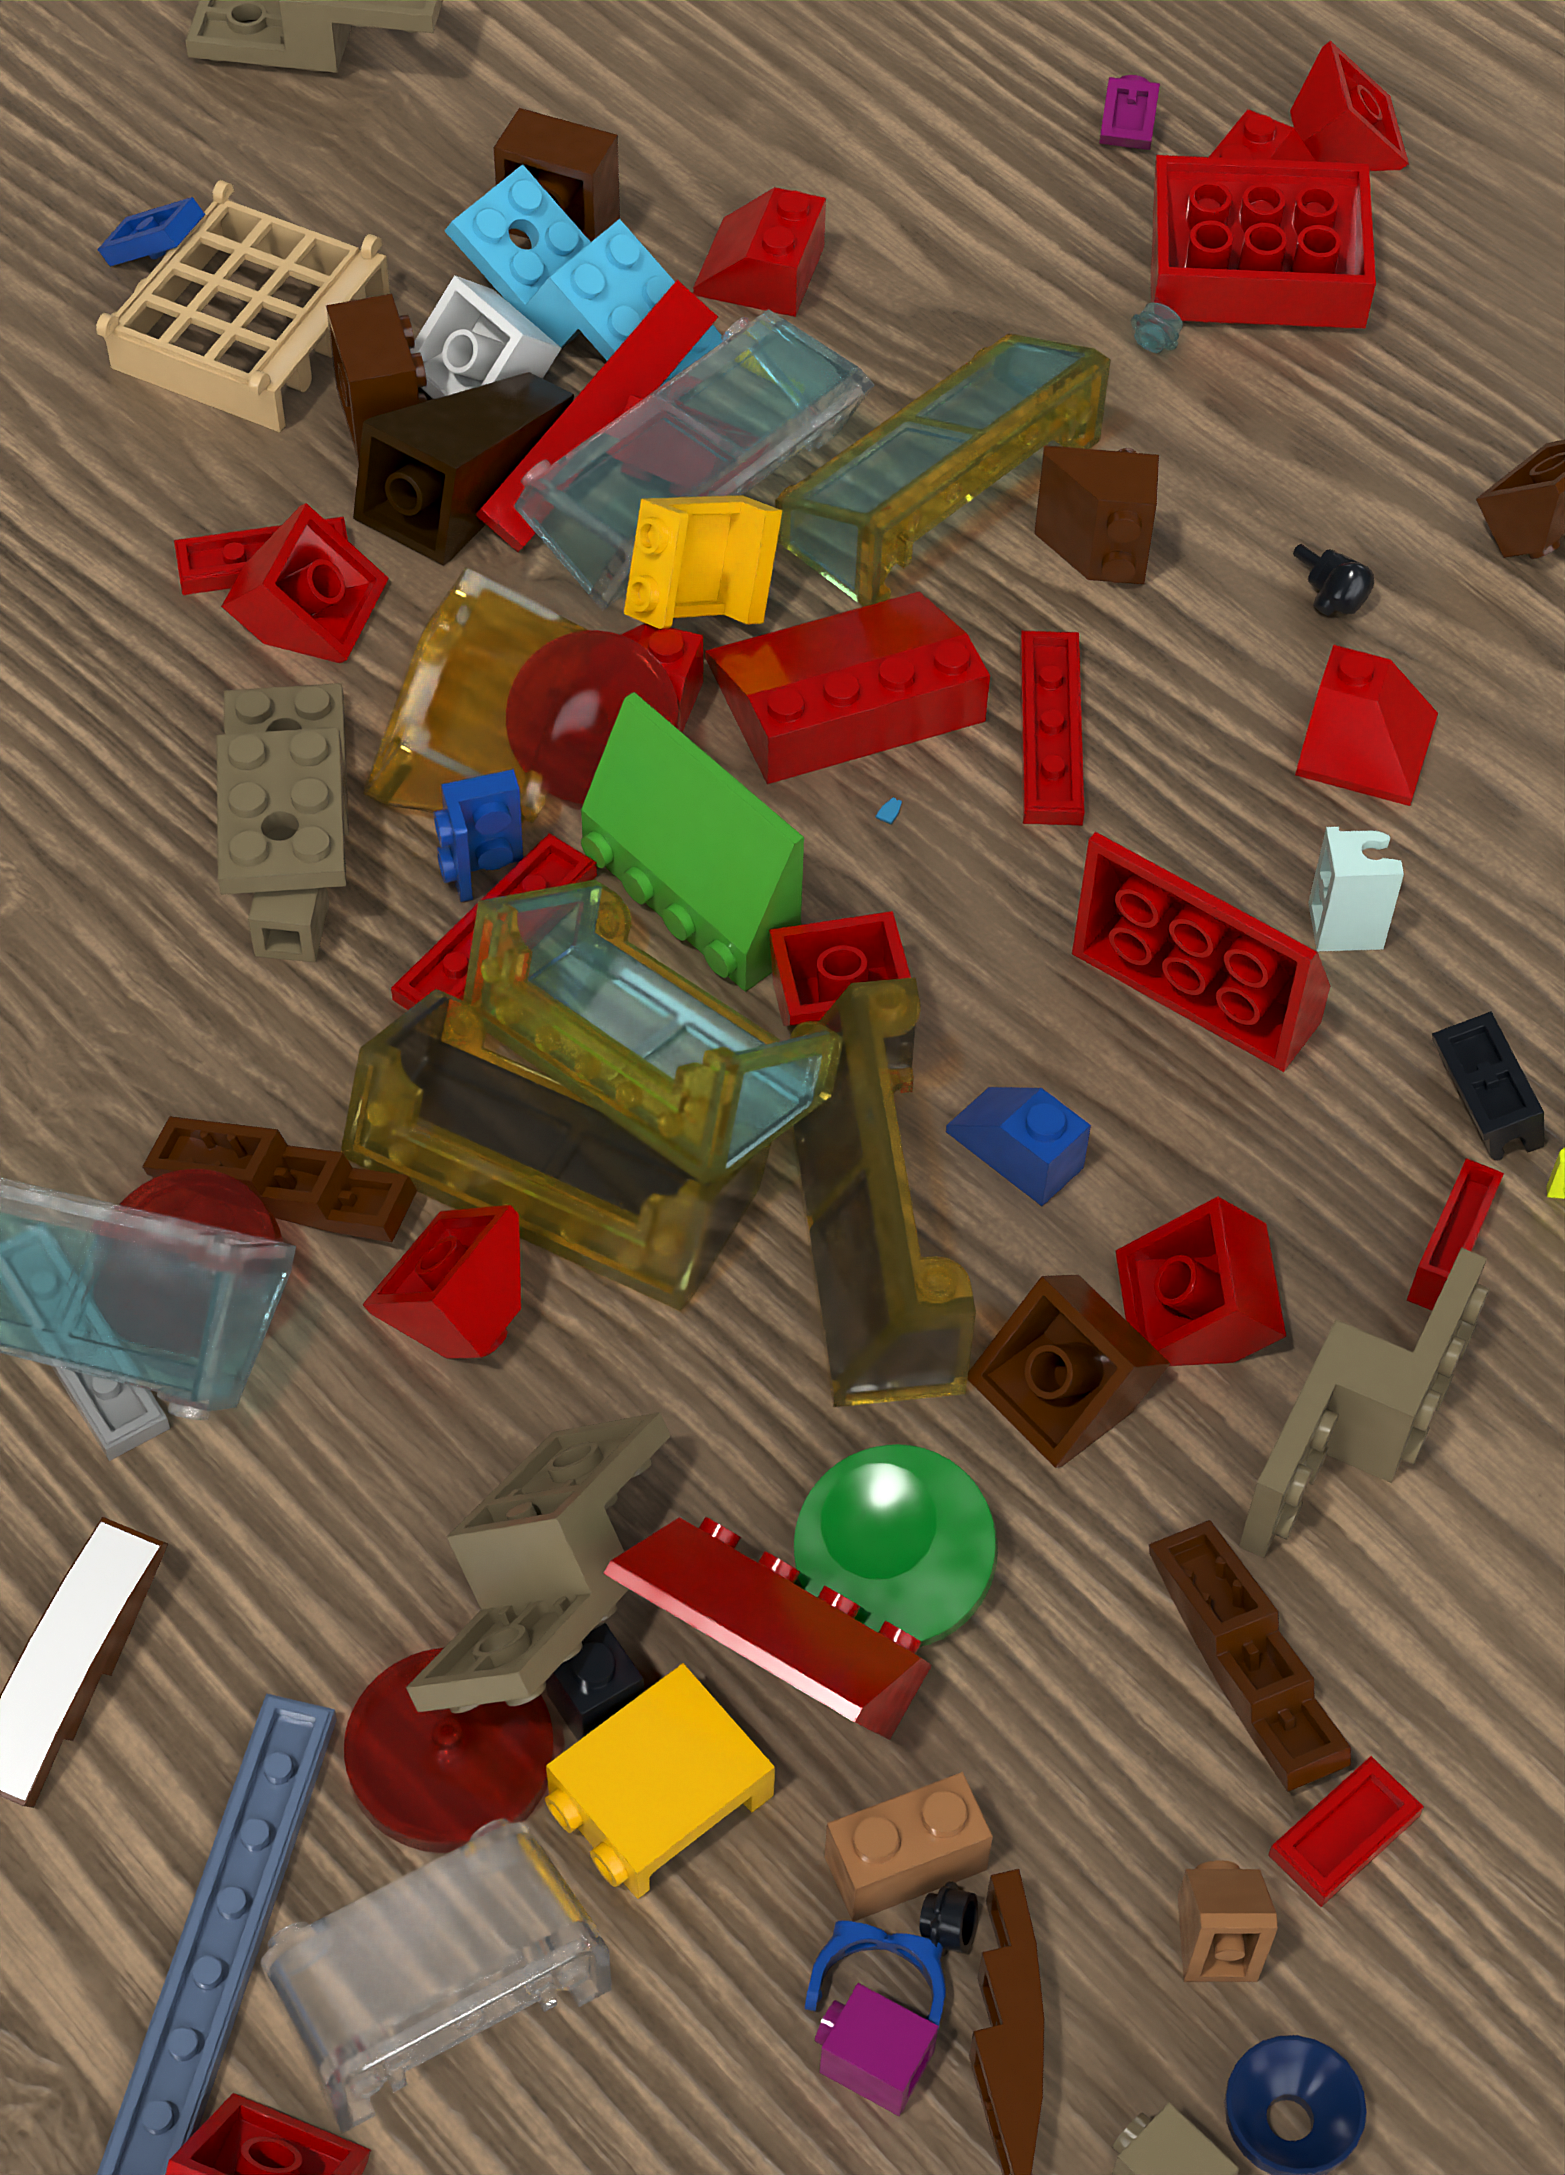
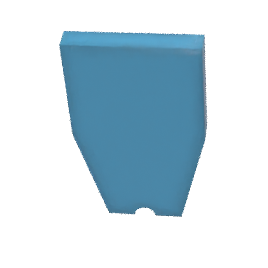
[875,797,902,824]

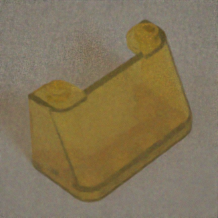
[363,567,591,824]

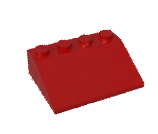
[1151,155,1376,329]
[705,591,990,784]
[1072,831,1331,1072]
[603,1516,932,1740]

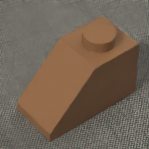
[1177,1860,1278,1982]

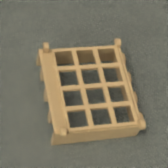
[96,180,390,432]

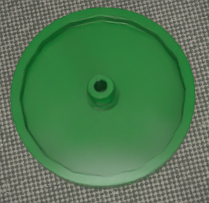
[794,1444,998,1647]

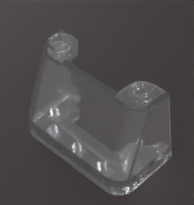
[261,1819,612,2134]

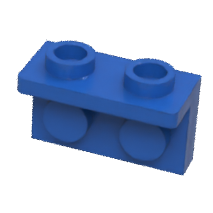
[433,769,523,902]

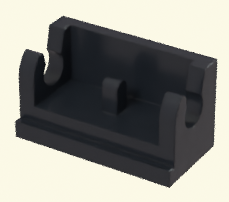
[1432,1011,1544,1160]

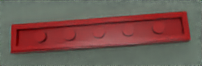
[475,279,718,552]

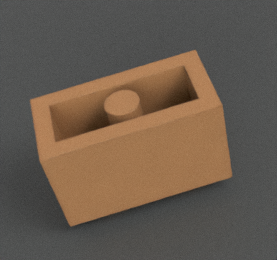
[824,1772,993,1922]

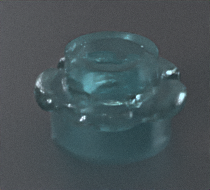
[1131,302,1183,353]

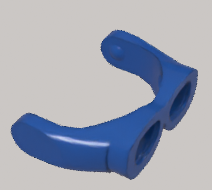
[805,1921,946,2035]

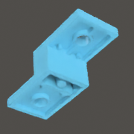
[445,164,729,402]

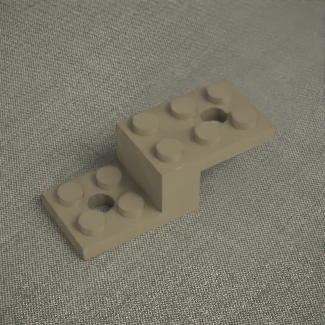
[185,0,443,73]
[216,683,349,895]
[1239,1248,1490,1558]
[406,1412,671,1713]

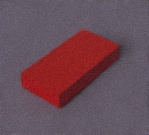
[1268,1756,1424,1907]

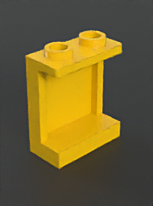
[623,495,783,629]
[545,1663,775,1899]

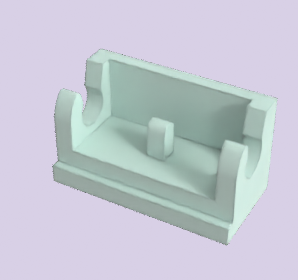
[1308,827,1404,951]

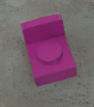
[1099,75,1160,150]

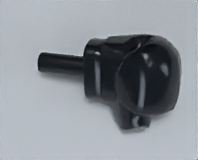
[1293,544,1374,616]

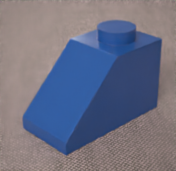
[946,1087,1091,1206]

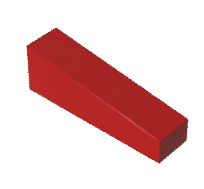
[1406,1158,1504,1311]

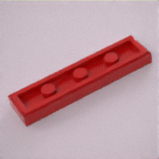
[1020,631,1085,826]
[391,833,597,1031]

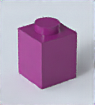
[814,1983,939,2117]

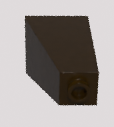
[353,372,574,565]

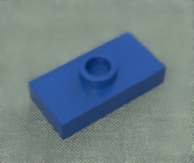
[97,197,205,267]

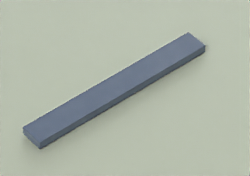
[97,1693,337,2175]

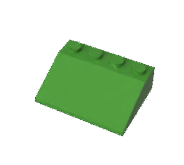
[581,692,804,992]

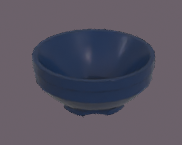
[1224,2035,1367,2175]

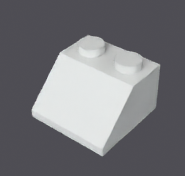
[410,275,561,399]

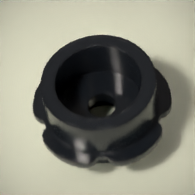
[920,1881,978,1956]

